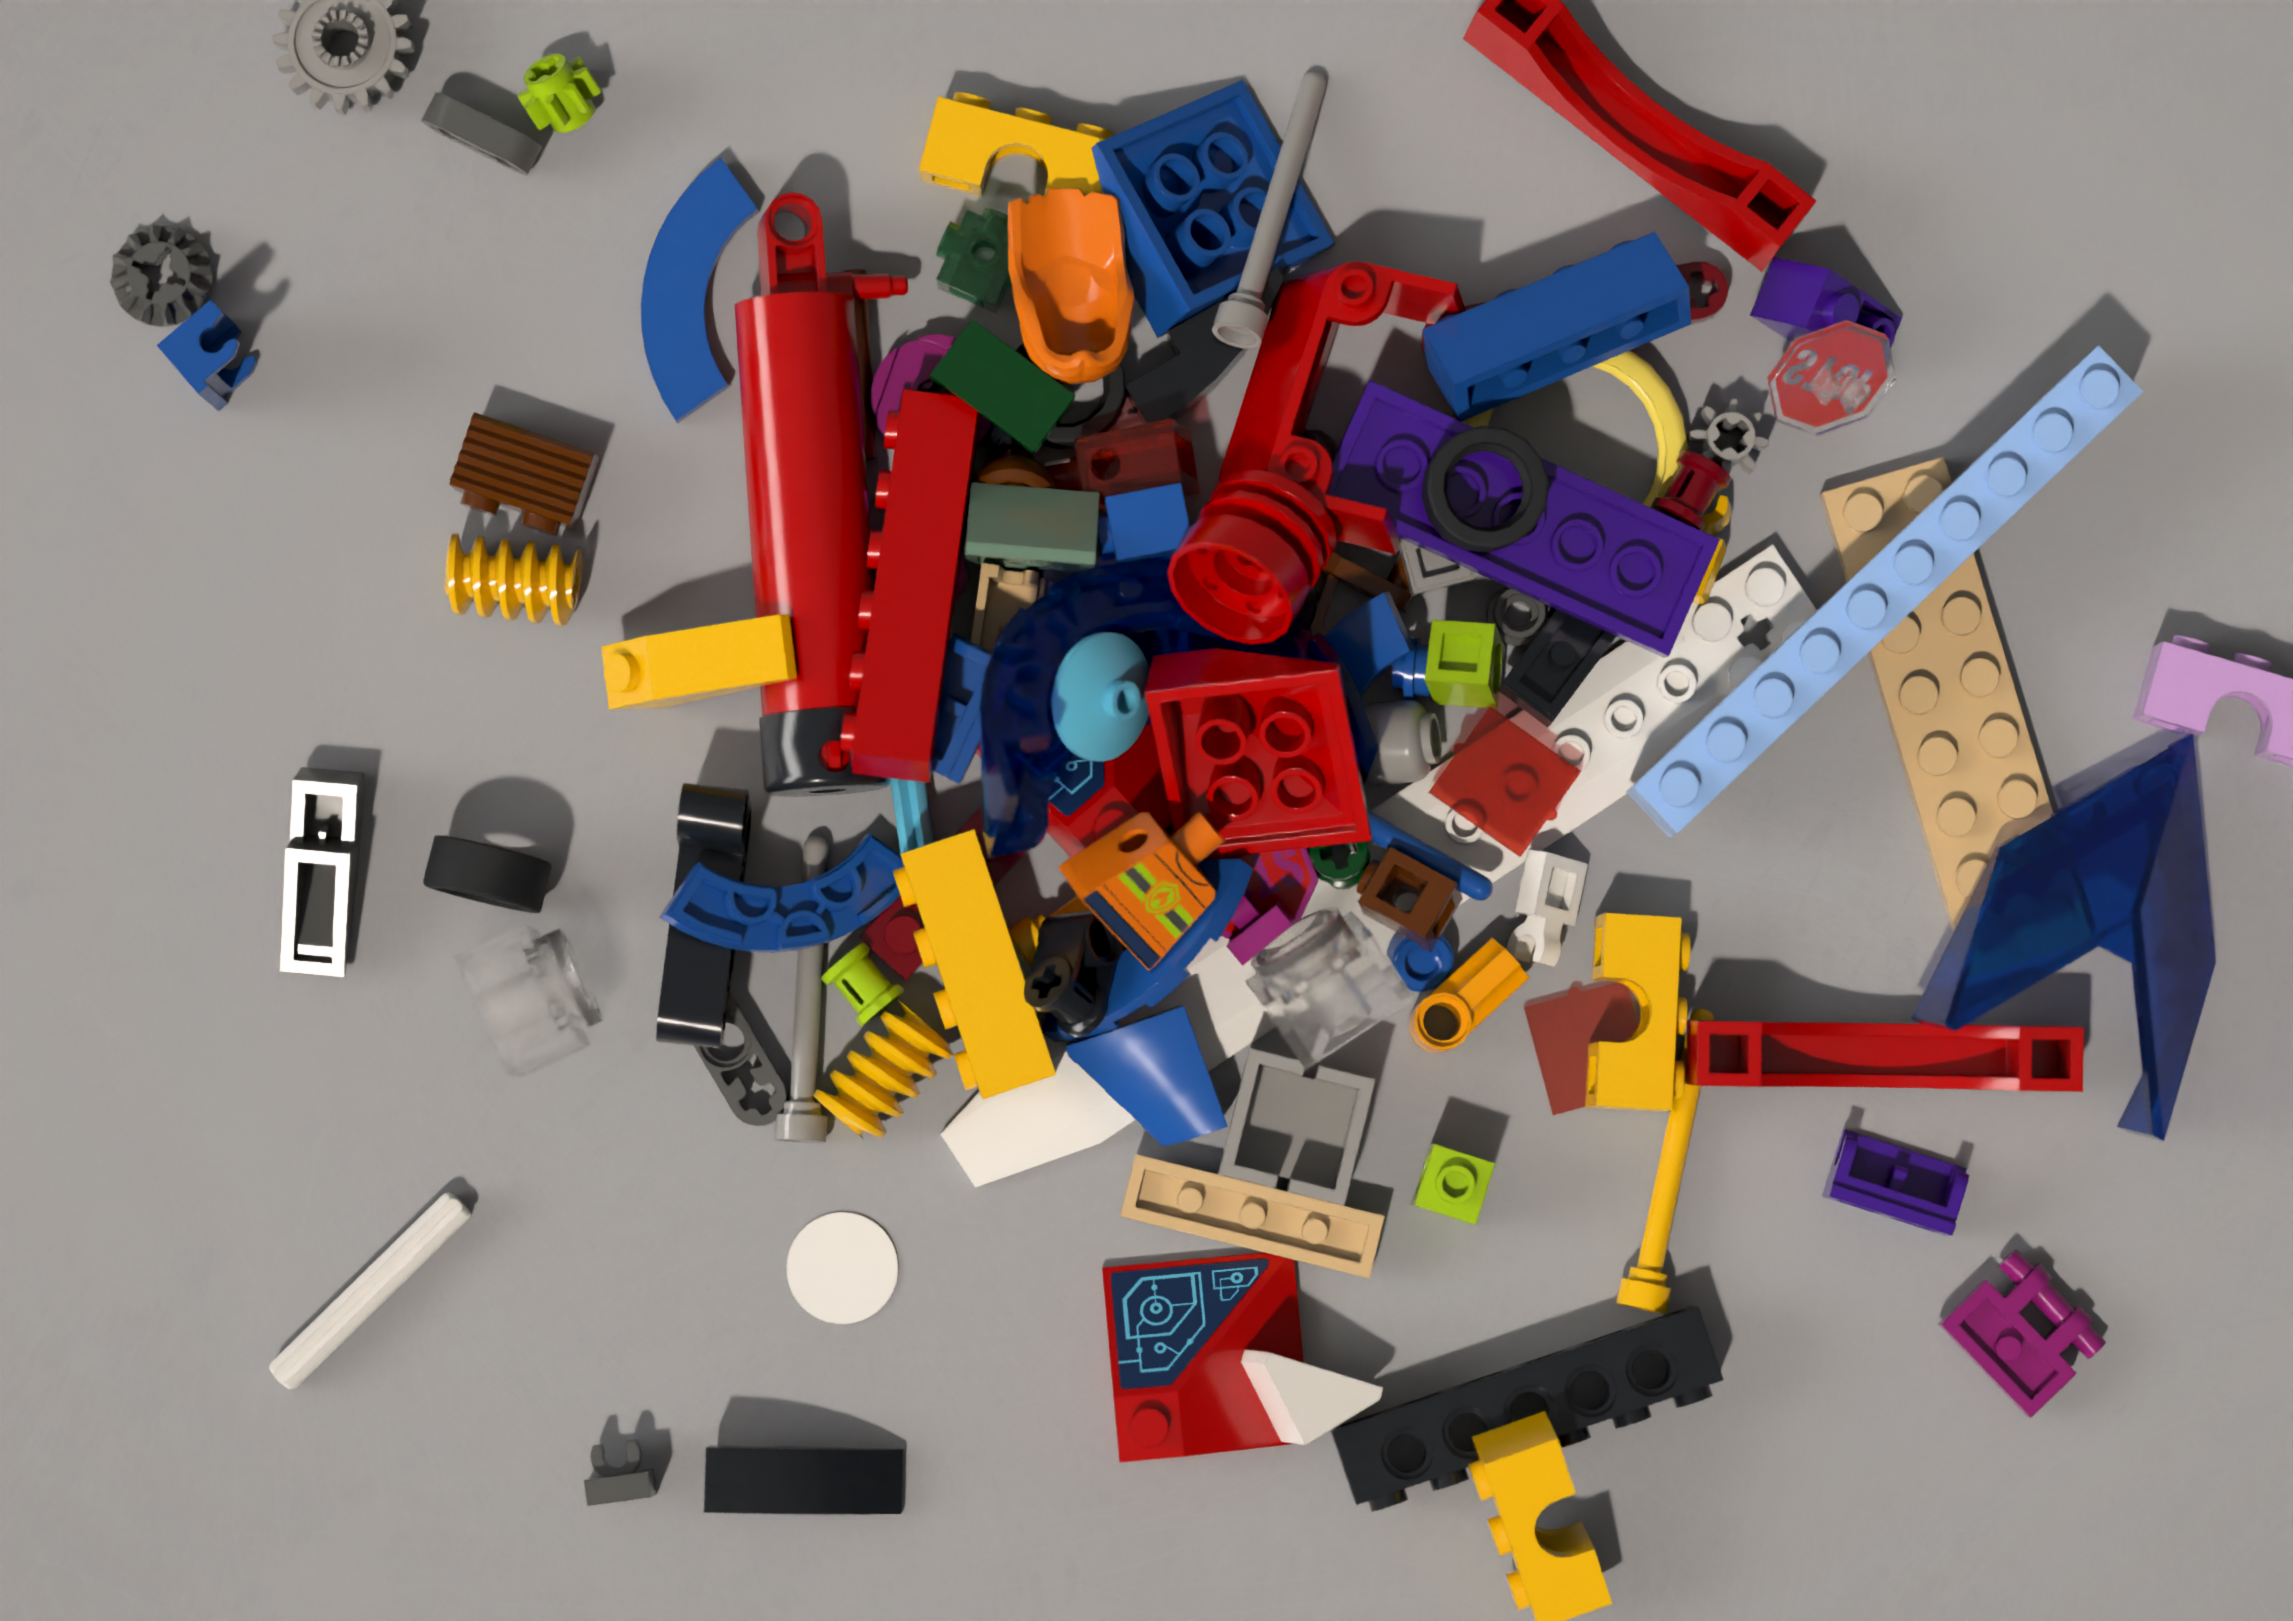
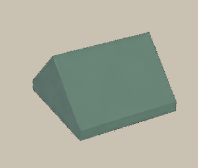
[965,482,1099,574]

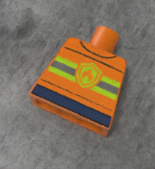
[1058,812,1225,971]

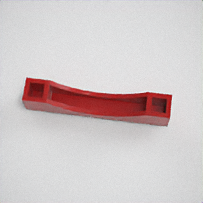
[1463,0,1817,272]
[1686,1020,2084,1092]

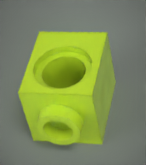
[1424,619,1505,709]
[1411,1144,1496,1225]

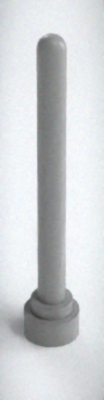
[1212,71,1326,349]
[775,836,829,1143]

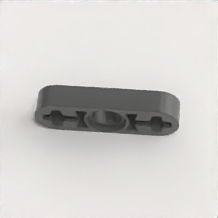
[693,992,788,1126]

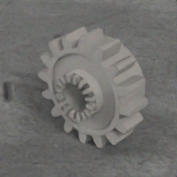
[272,0,415,115]

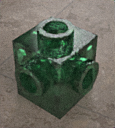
[936,208,1012,314]

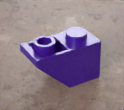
[1750,257,1902,373]

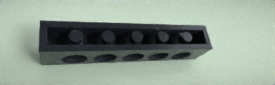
[1330,1305,1724,1512]

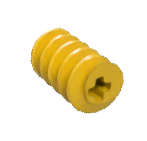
[445,533,582,626]
[813,999,954,1138]

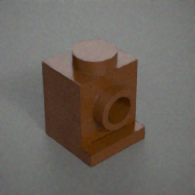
[1356,847,1463,953]

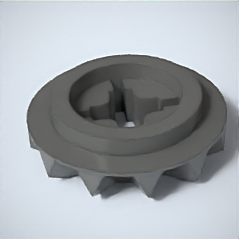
[110,224,213,327]

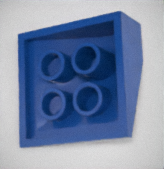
[1091,80,1335,338]

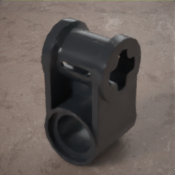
[1024,910,1124,1038]

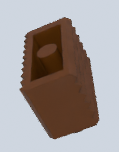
[449,412,600,536]

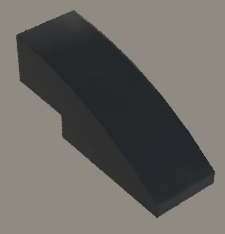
[1125,268,1284,437]
[704,1445,904,1514]

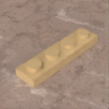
[1120,1154,1385,1279]

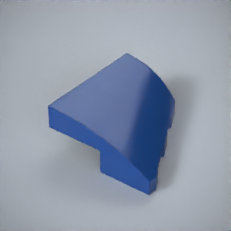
[1064,1004,1228,1147]

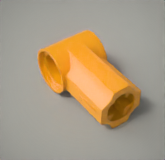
[1408,937,1530,1053]

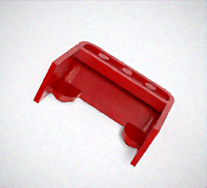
[1218,261,1466,554]

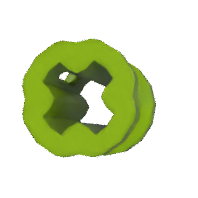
[821,942,905,1027]

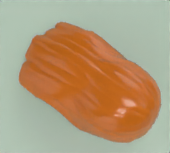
[1008,188,1135,385]

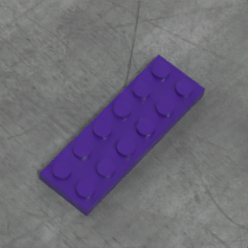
[1328,380,1720,658]

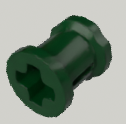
[1310,841,1370,889]

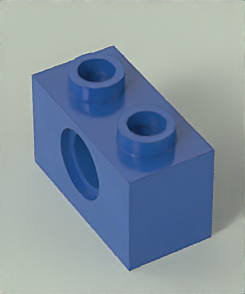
[1097,483,1190,574]

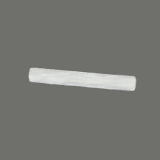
[269,1192,471,1390]

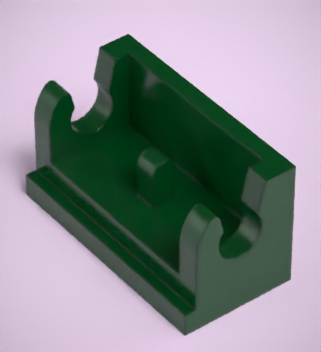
[929,319,1076,454]

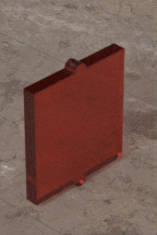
[1428,706,1581,858]
[1523,982,1638,1115]

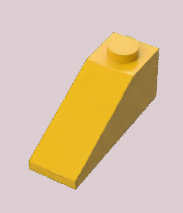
[601,614,797,710]

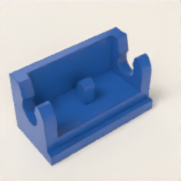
[157,300,257,411]
[932,633,1018,784]

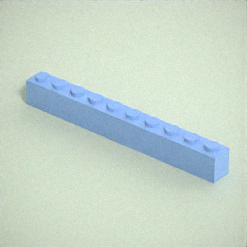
[1626,345,2143,838]

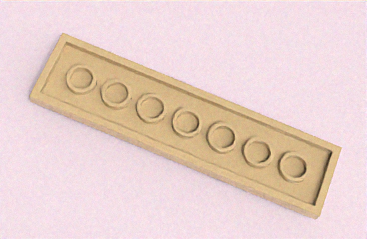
[1819,457,2093,981]

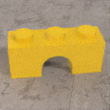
[919,92,1114,197]
[1585,913,1691,1112]
[1468,1411,1613,1621]

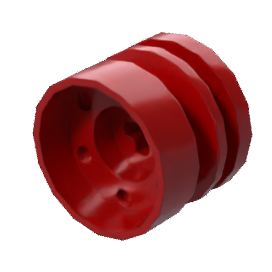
[1167,469,1337,645]

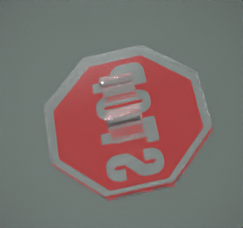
[1767,320,1896,436]

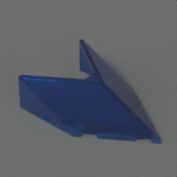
[1911,734,2216,1141]

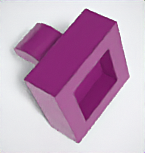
[1226,891,1295,966]

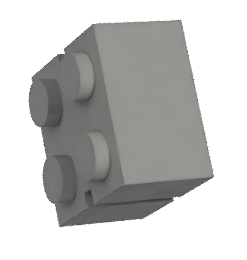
[1218,1048,1375,1206]

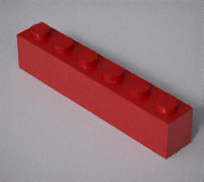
[840,389,980,783]

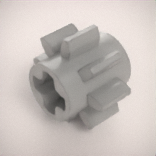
[1687,399,1769,474]

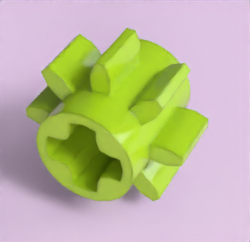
[517,53,601,133]

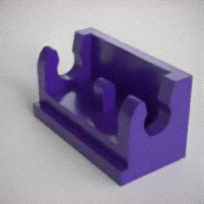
[1822,1129,1969,1236]

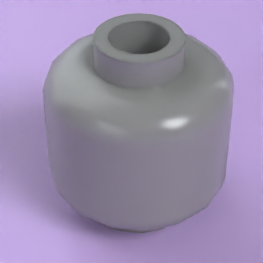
[1352,699,1442,785]

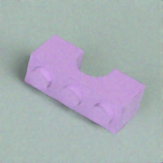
[2132,635,2293,767]

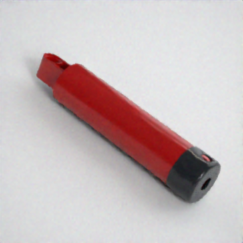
[734,192,908,797]

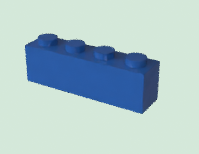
[1422,232,1691,422]

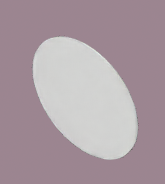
[786,1212,898,1324]

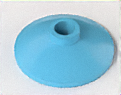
[1052,632,1150,762]

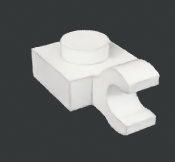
[1507,849,1588,967]

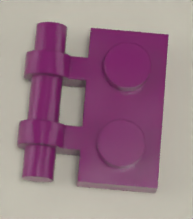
[1938,1249,2106,1418]

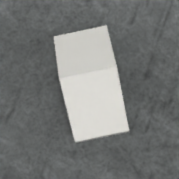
[1241,1350,1383,1445]

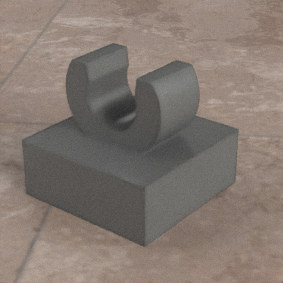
[584,1439,657,1506]

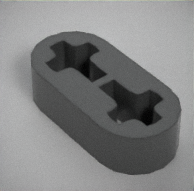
[421,92,542,175]

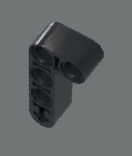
[656,783,752,1048]

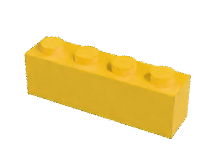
[892,829,1056,1100]

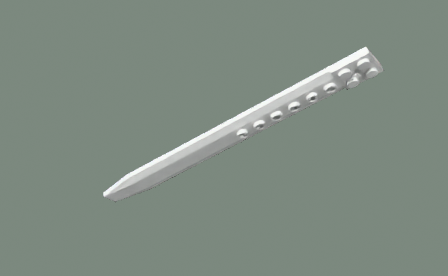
[941,544,1817,1188]

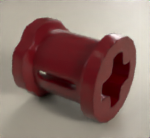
[1650,451,1731,531]

